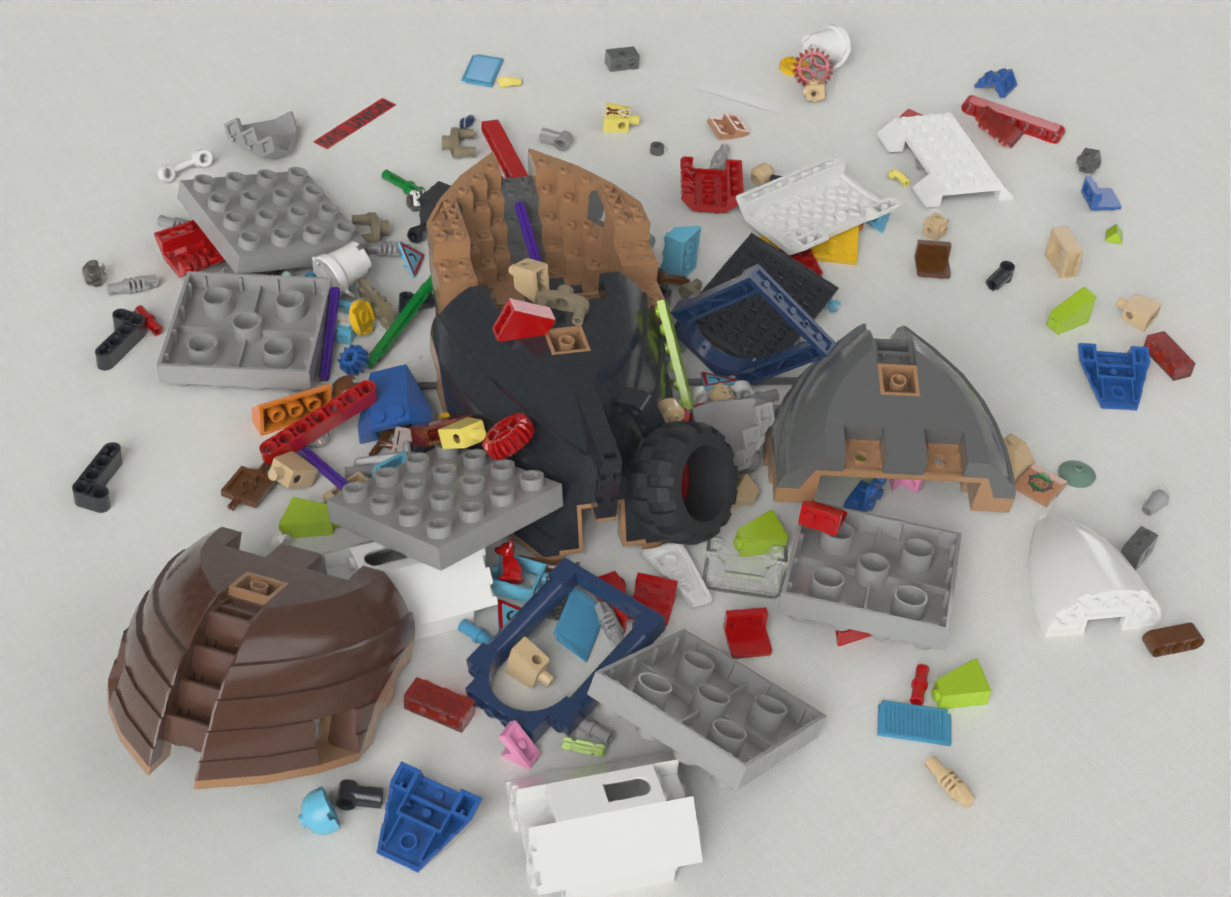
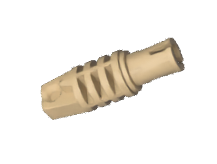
[925,756,974,809]

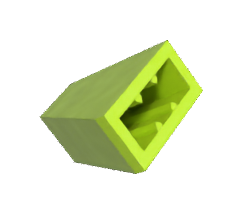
[1046,286,1097,335]
[278,497,340,538]
[733,510,789,557]
[931,658,991,709]

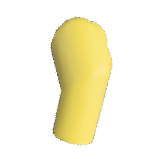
[497,77,521,88]
[887,169,910,187]

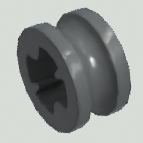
[650,141,665,156]

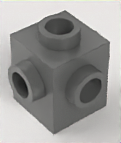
[1076,148,1102,174]

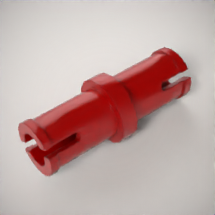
[134,305,163,336]
[910,664,930,705]

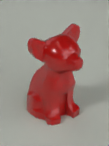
[494,539,524,584]

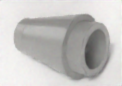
[1142,490,1169,516]

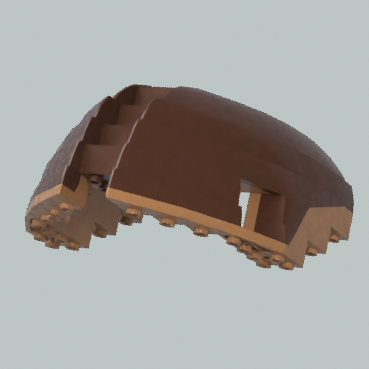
[107,527,415,789]

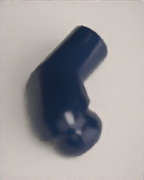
[459,115,475,129]

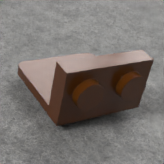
[914,240,952,279]

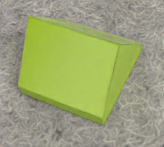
[1105,224,1123,244]

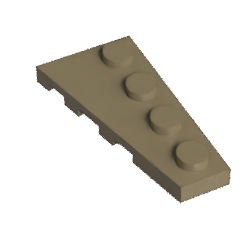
[357,277,395,330]

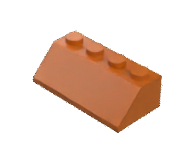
[251,384,332,436]

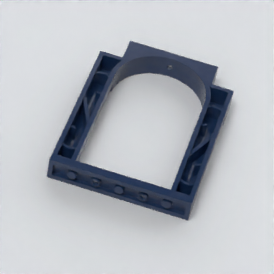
[670,264,836,385]
[465,557,666,744]

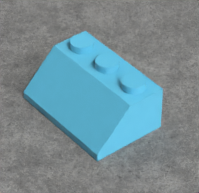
[660,225,701,277]

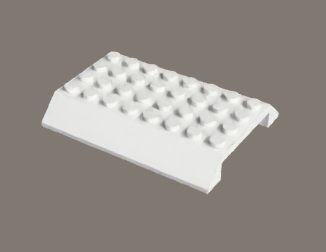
[877,113,1013,208]
[736,155,903,256]

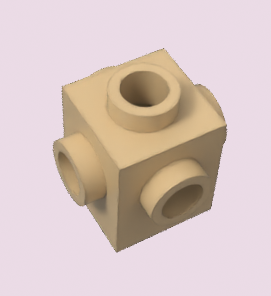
[803,79,826,102]
[922,212,949,241]

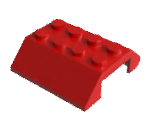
[680,156,744,214]
[154,220,226,278]

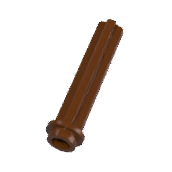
[657,271,690,286]

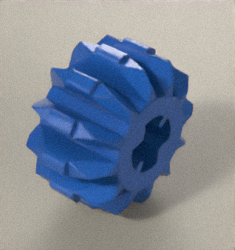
[337,344,370,376]

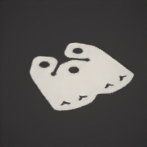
[380,318,432,367]

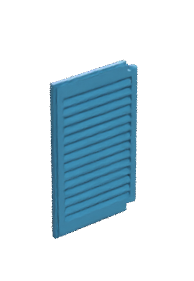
[461,54,504,87]
[553,588,601,663]
[877,700,951,746]

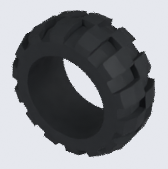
[631,421,738,545]

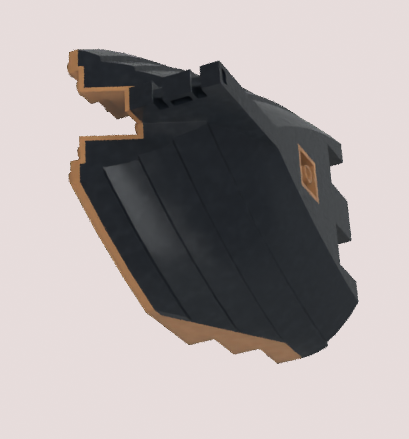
[430,271,673,561]

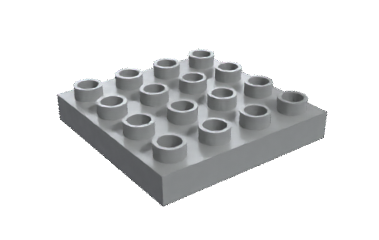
[177,167,367,274]
[156,271,332,392]
[327,440,563,571]
[777,502,962,650]
[587,629,827,790]

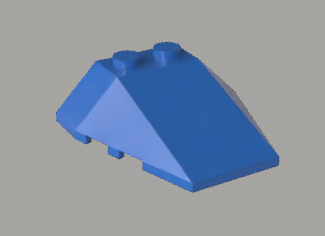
[1078,343,1150,411]
[358,364,434,444]
[376,761,483,873]

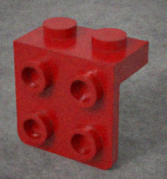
[798,500,848,536]
[627,572,678,627]
[723,607,772,659]

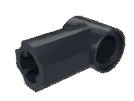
[986,261,1015,291]
[398,291,435,313]
[335,779,383,811]

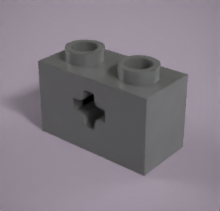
[605,46,640,72]
[1121,526,1159,570]

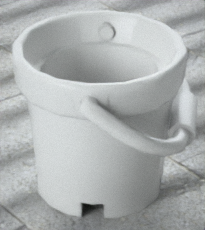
[801,24,852,69]
[312,241,371,297]

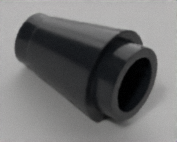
[407,223,427,243]

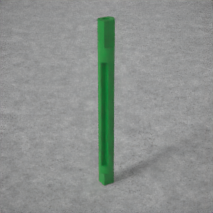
[366,275,433,369]

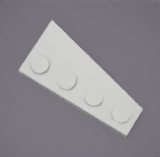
[643,543,712,608]

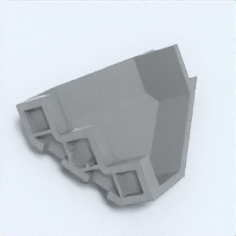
[224,111,301,160]
[691,397,775,471]

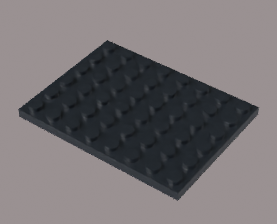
[696,232,839,359]

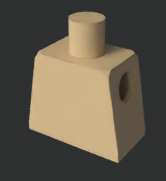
[509,258,549,303]
[1116,294,1162,332]
[268,451,318,488]
[505,637,556,688]

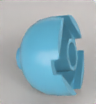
[298,786,341,835]

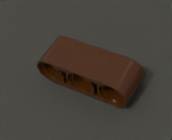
[1142,622,1205,657]

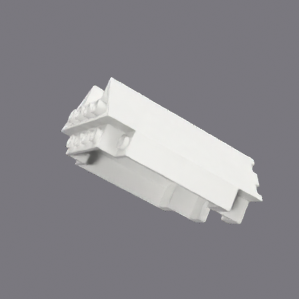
[320,540,498,641]
[504,752,703,897]

